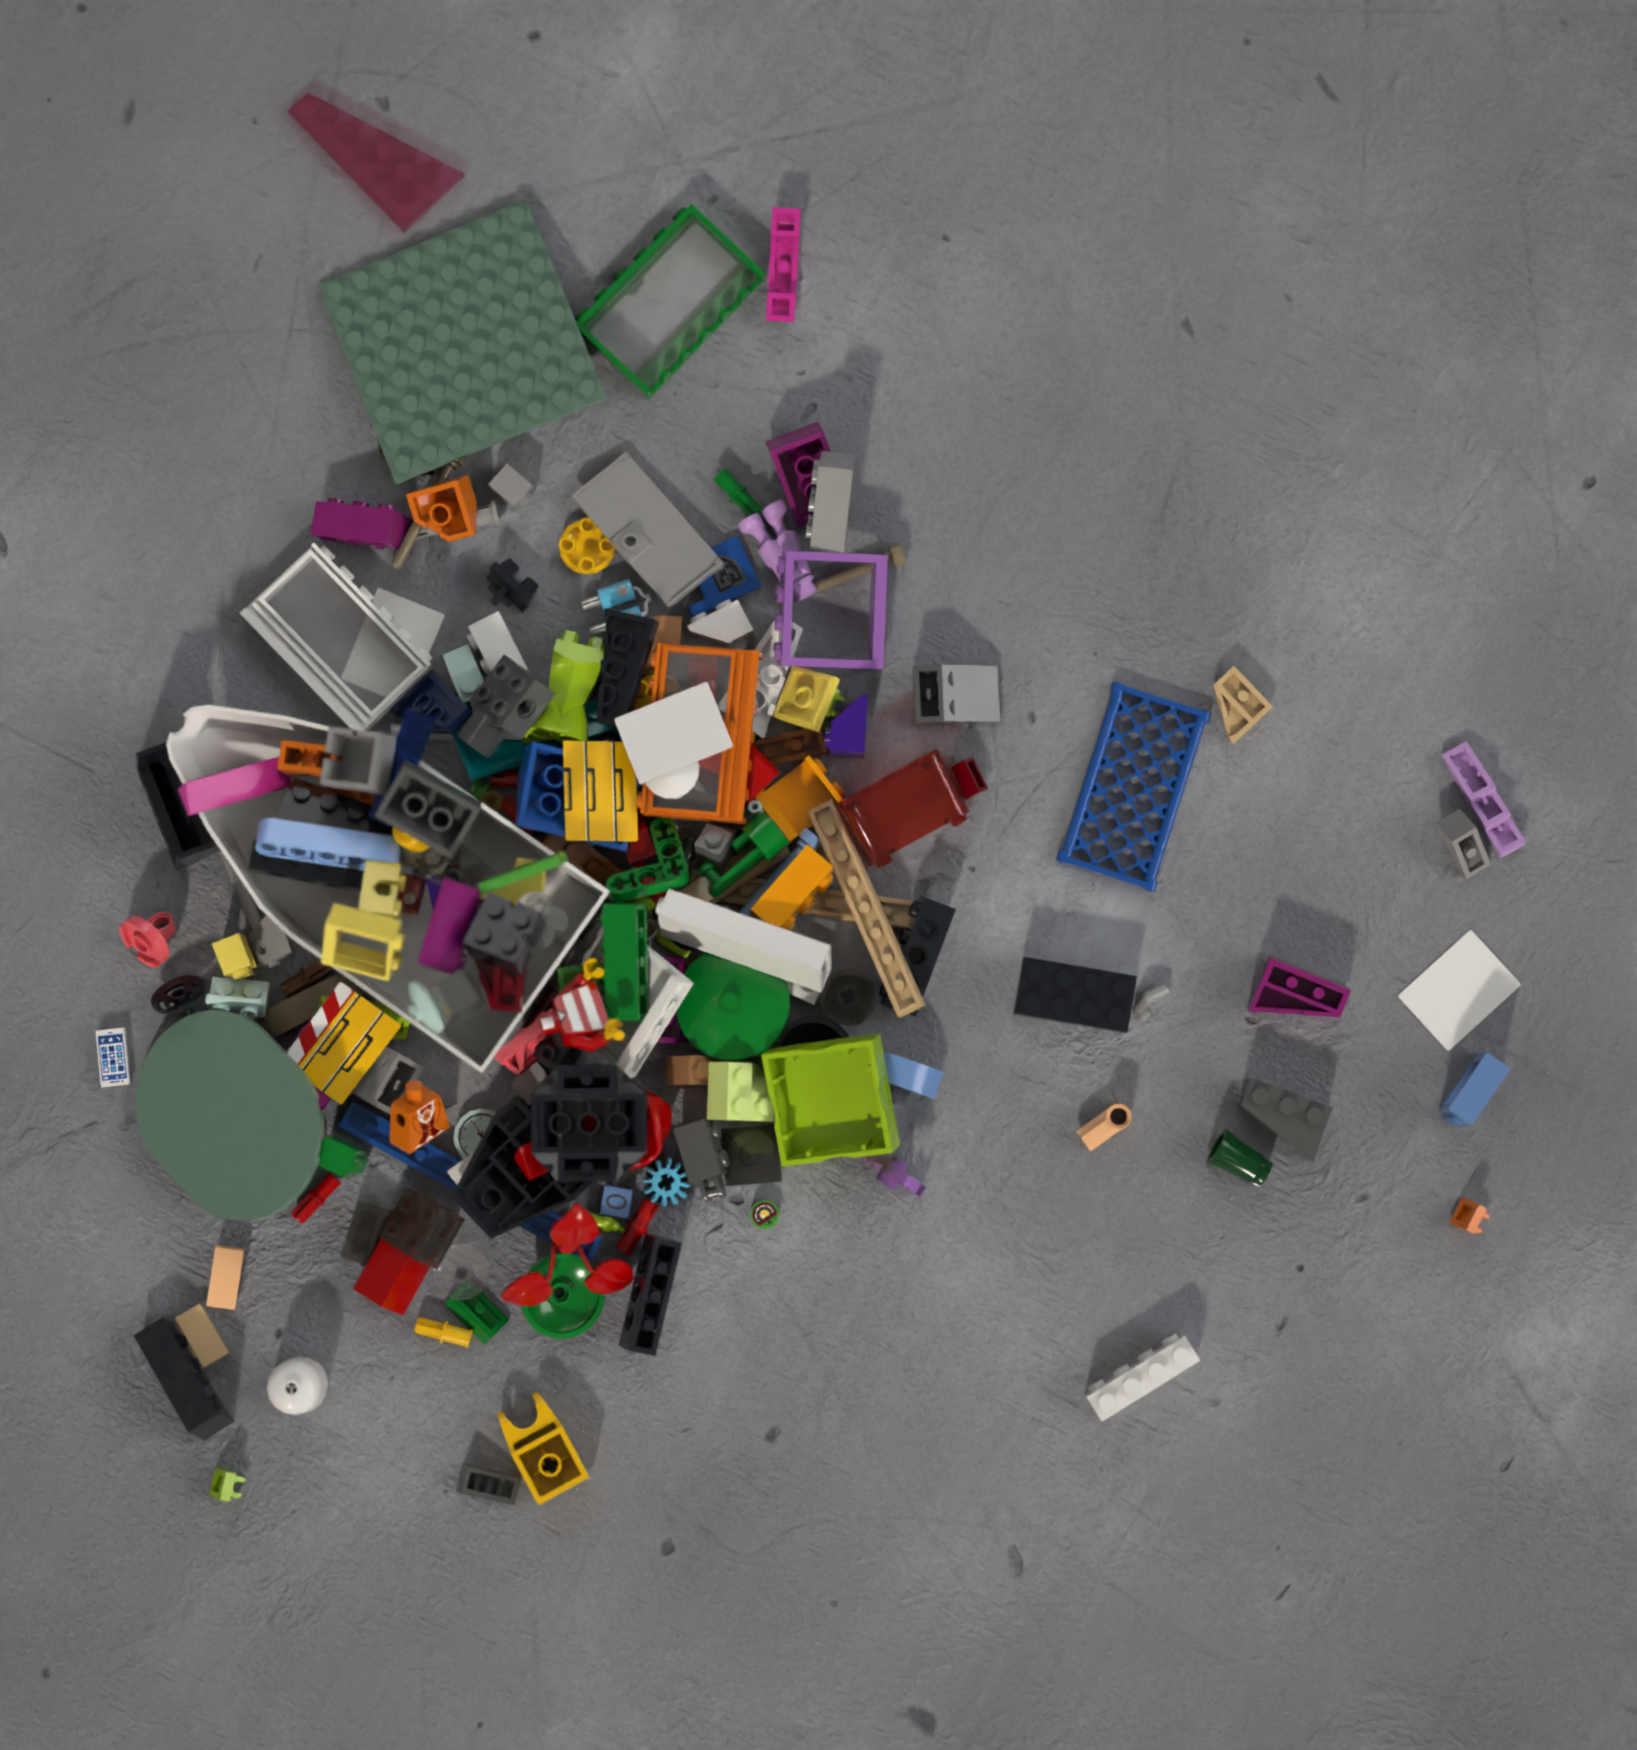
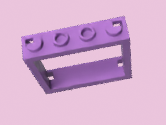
[773,551,888,669]

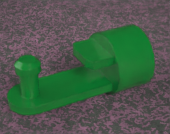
[699,811,789,898]

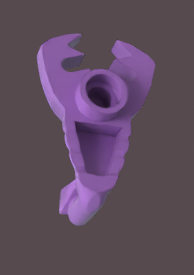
[859,1155,926,1197]

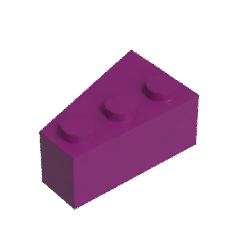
[310,498,413,554]

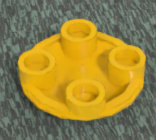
[559,517,615,575]

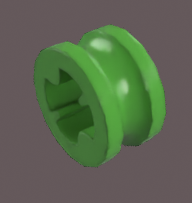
[469,778,491,803]

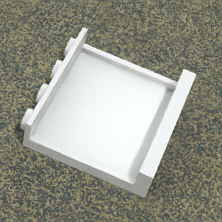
[581,926,694,1077]

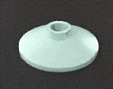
[408,980,444,1033]

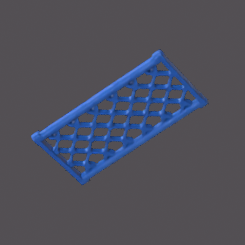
[1056,682,1211,892]

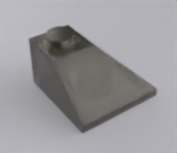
[721,1124,782,1186]

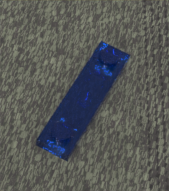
[368,708,436,827]

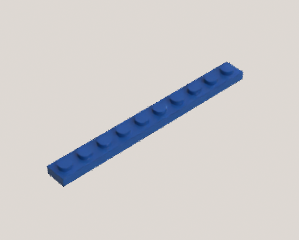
[339,1101,604,1262]

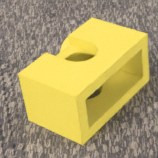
[358,860,406,919]
[212,933,260,981]

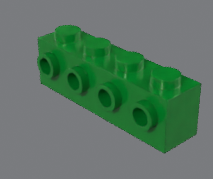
[600,902,649,1021]

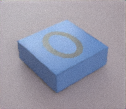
[600,1185,633,1218]

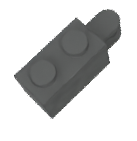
[673,1118,730,1203]

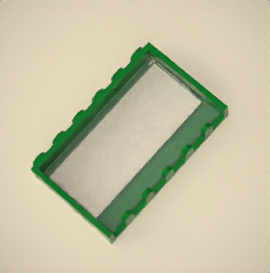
[575,204,765,400]

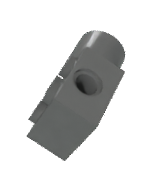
[457,654,556,758]

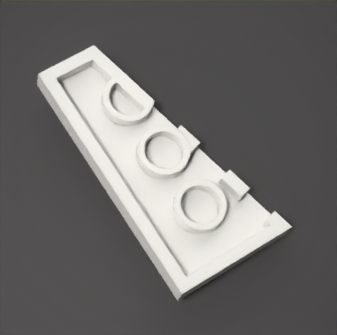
[717,613,803,739]

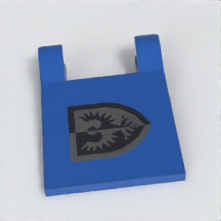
[688,536,762,618]

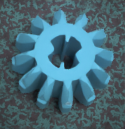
[642,1158,691,1207]

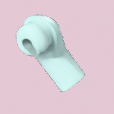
[742,800,764,826]

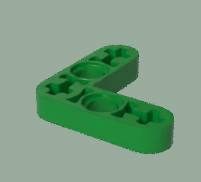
[606,817,689,903]

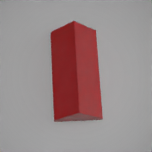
[353,1187,459,1315]

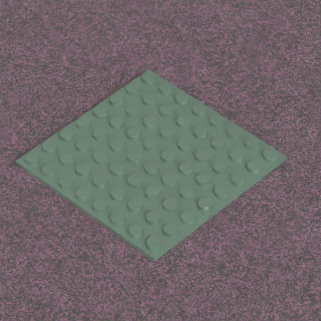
[318,200,607,485]

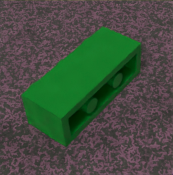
[318,1136,369,1178]

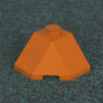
[406,474,477,542]

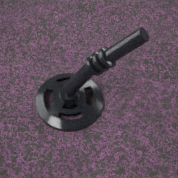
[151,975,207,1018]

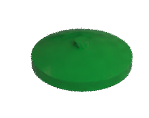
[676,953,791,1061]

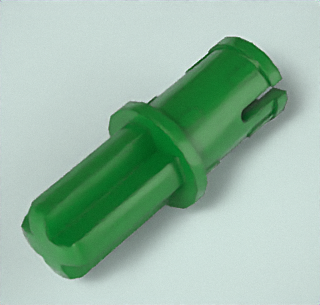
[713,468,762,517]

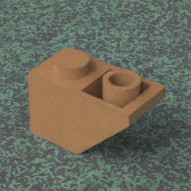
[666,1056,731,1085]

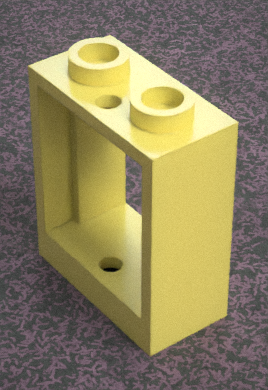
[321,903,405,981]

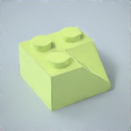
[707,1062,774,1122]

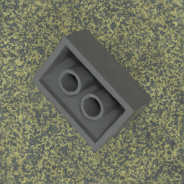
[375,759,481,859]

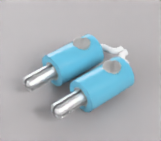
[581,579,652,637]

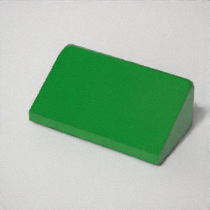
[445,1280,509,1344]

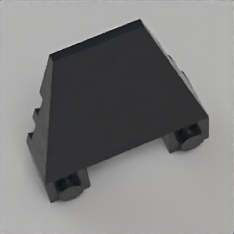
[451,1096,592,1239]

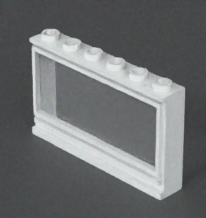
[240,543,434,731]

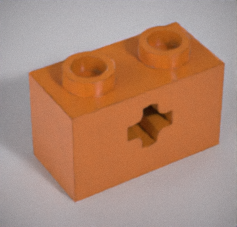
[277,740,343,778]

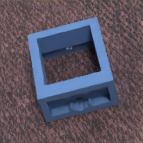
[1439,1052,1511,1127]

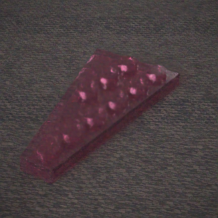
[287,92,465,233]

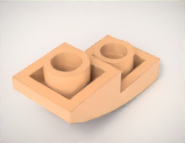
[206,1245,244,1310]

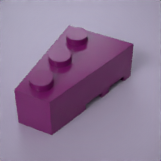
[1247,955,1351,1017]

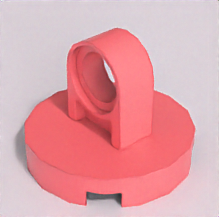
[119,912,176,968]

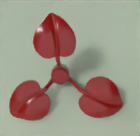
[500,1202,634,1306]

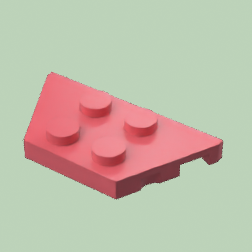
[494,1008,553,1076]

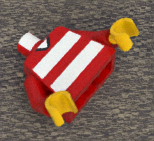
[539,958,624,1052]

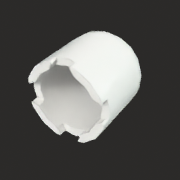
[267,1356,329,1415]

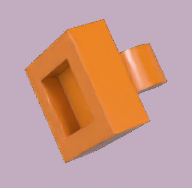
[1449,1197,1489,1234]

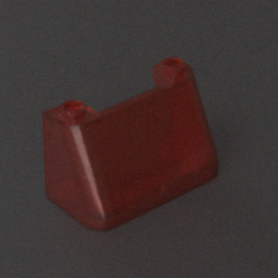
[837,749,970,869]

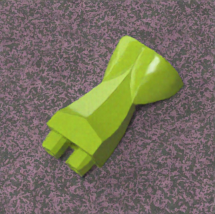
[523,630,604,745]

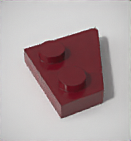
[472,957,527,1013]

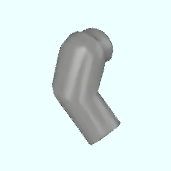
[1133,983,1169,1021]

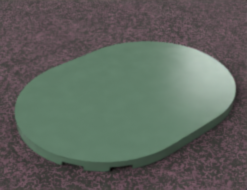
[136,1010,324,1221]

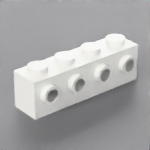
[1085,1333,1200,1422]

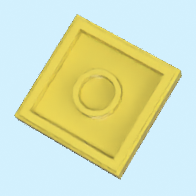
[772,666,840,732]

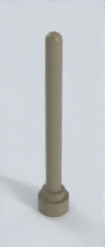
[391,456,467,569]
[776,542,907,606]

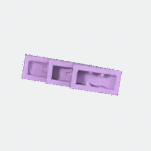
[1442,741,1526,858]

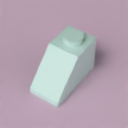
[443,644,484,707]

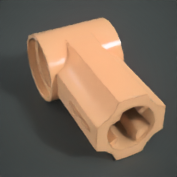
[1076,1103,1132,1151]

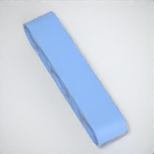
[255,818,401,870]

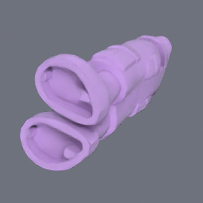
[738,499,817,602]

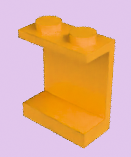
[755,755,845,844]

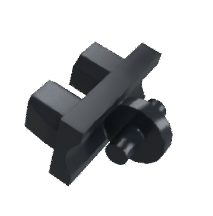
[486,558,539,612]

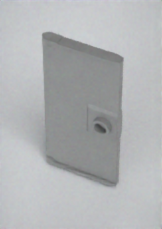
[571,452,725,609]

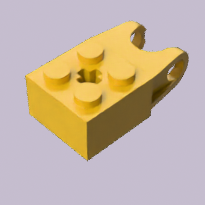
[497,1392,590,1506]

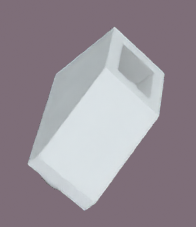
[687,599,754,646]

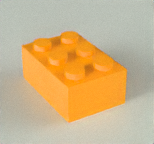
[750,844,834,931]

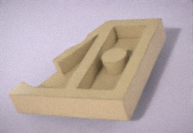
[1212,666,1273,745]

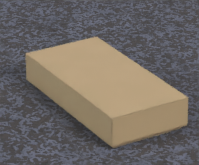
[175,1303,229,1368]

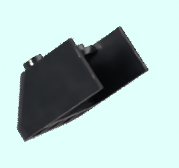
[135,742,220,871]

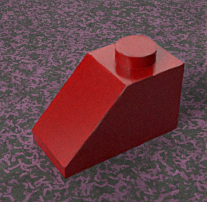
[626,808,657,867]

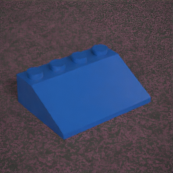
[516,742,639,852]

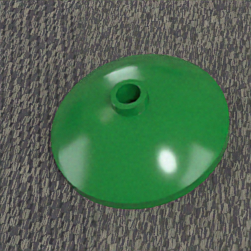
[521,1252,605,1339]

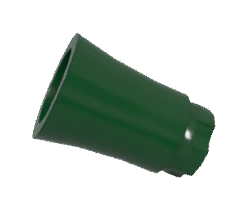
[1206,1129,1273,1187]

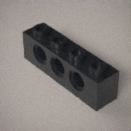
[248,839,364,893]
[878,896,956,1017]
[619,1233,682,1356]

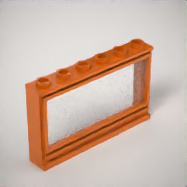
[637,642,763,825]

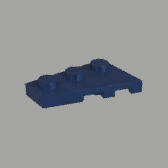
[390,671,473,734]

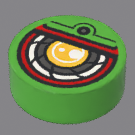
[750,1200,779,1229]

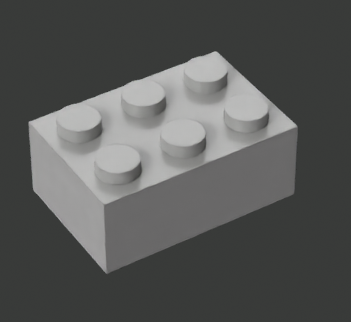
[805,451,856,553]

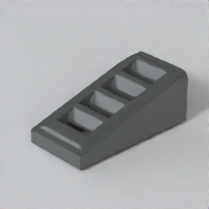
[456,1463,521,1506]

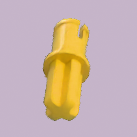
[415,1317,473,1348]

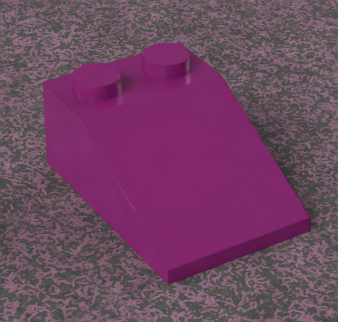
[765,422,831,527]

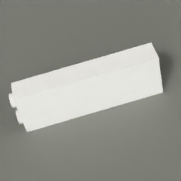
[656,889,832,993]

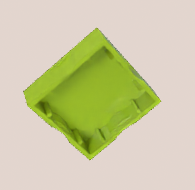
[761,1033,900,1167]

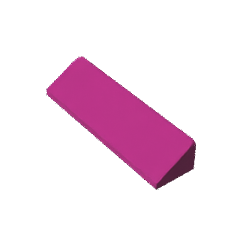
[178,757,291,816]

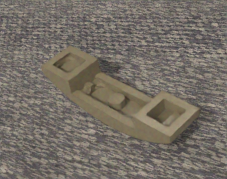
[259,973,368,1039]

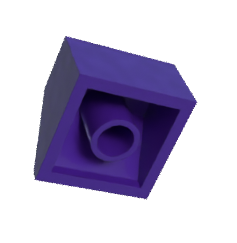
[824,695,868,758]

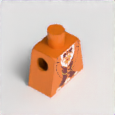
[390,1080,450,1154]

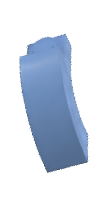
[883,1051,944,1099]

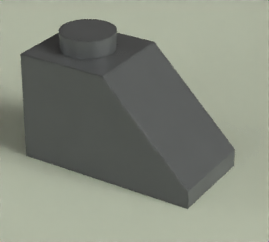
[694,822,743,874]

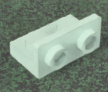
[205,977,270,1019]

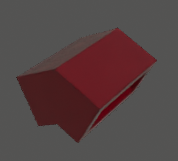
[950,757,989,801]

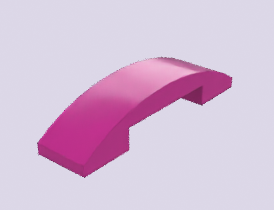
[766,207,801,323]

